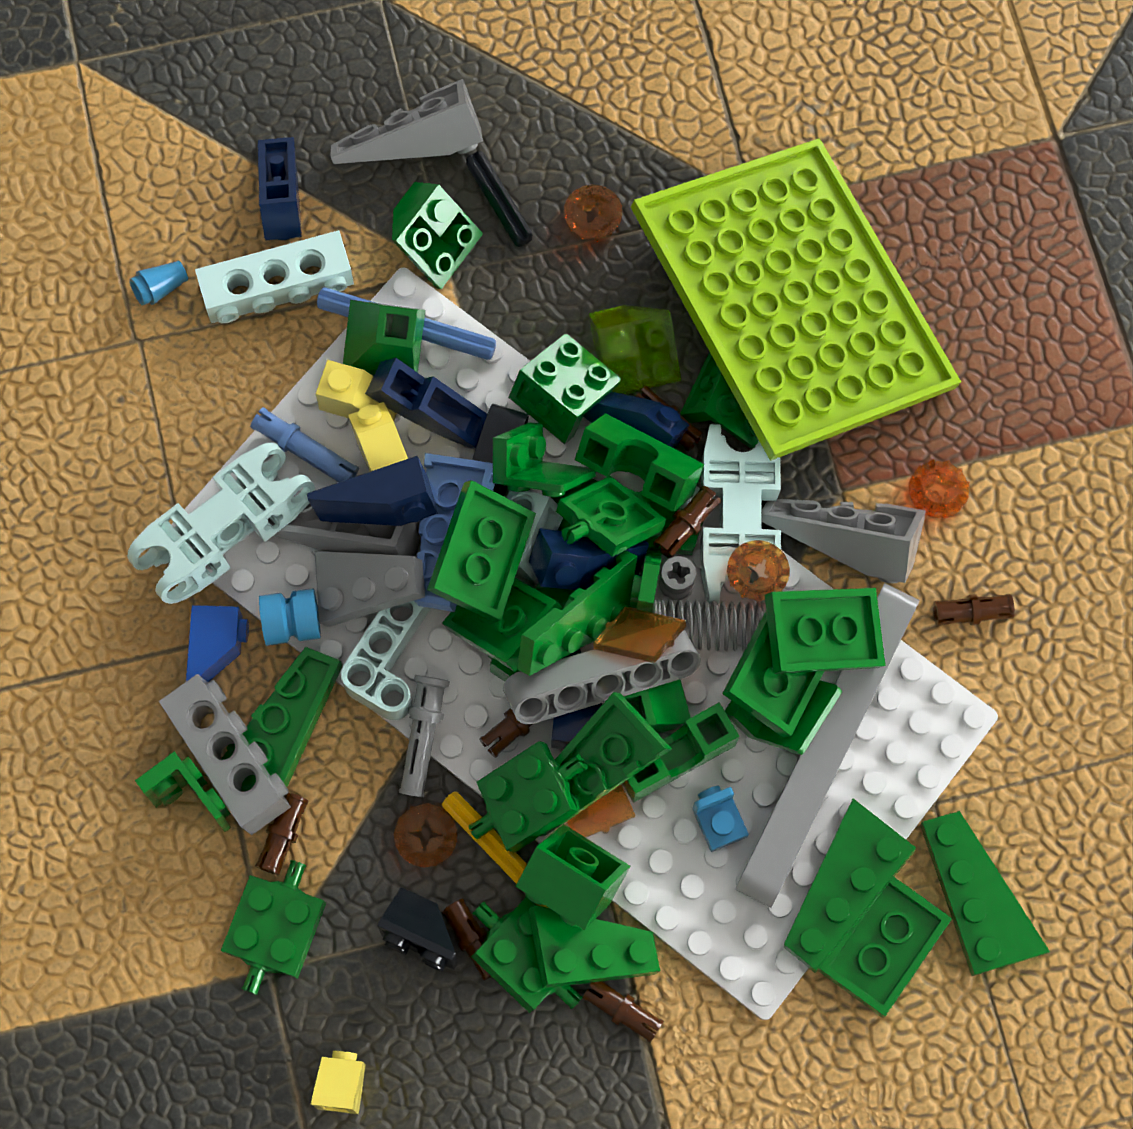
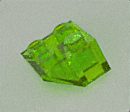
[589,305,681,394]

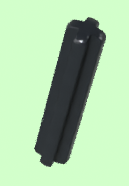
[466,151,533,247]

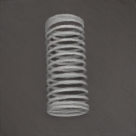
[651,599,766,652]

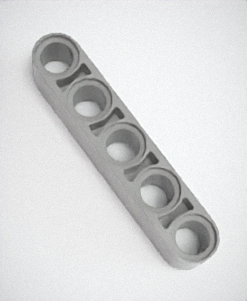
[503,626,701,724]

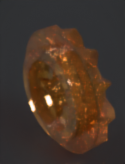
[564,185,622,242]
[909,459,970,518]
[726,540,790,603]
[394,803,457,867]

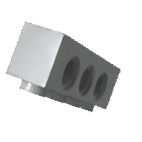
[159,674,291,835]

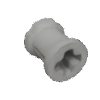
[659,556,696,600]

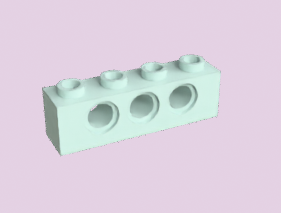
[195,230,354,323]

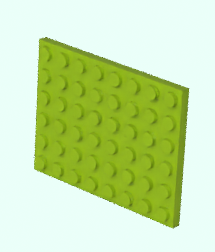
[630,138,961,461]

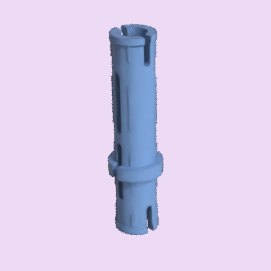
[250,407,359,482]

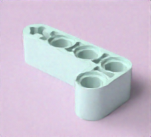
[341,601,431,720]

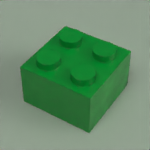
[515,824,631,930]

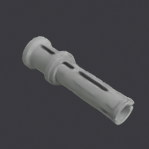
[399,675,450,797]

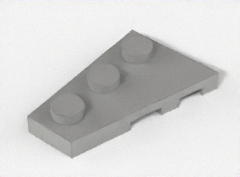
[315,551,425,627]

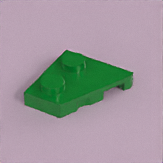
[630,550,662,624]

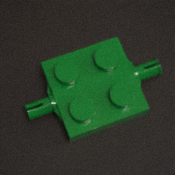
[556,476,666,557]
[469,741,587,853]
[221,860,326,995]
[471,897,583,1013]

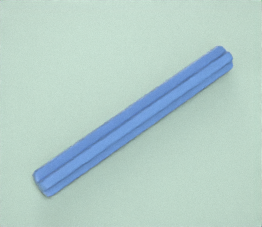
[317,287,496,360]

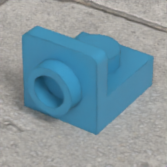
[692,785,749,852]

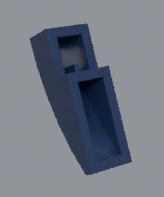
[365,358,487,449]

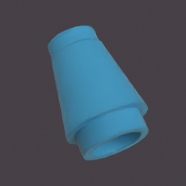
[129,261,188,306]

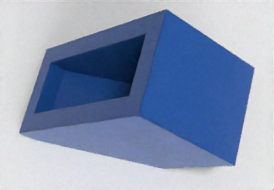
[186,605,249,682]

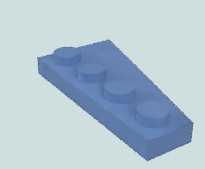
[414,453,495,612]

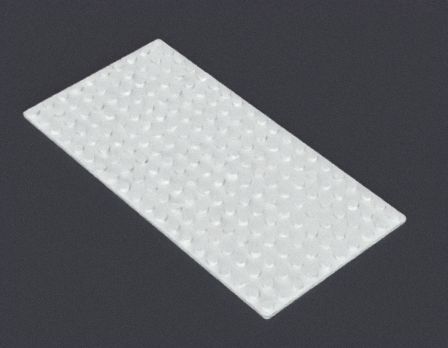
[171,268,998,1020]

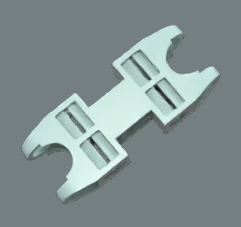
[700,424,781,604]
[127,443,315,604]

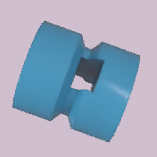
[259,588,321,646]

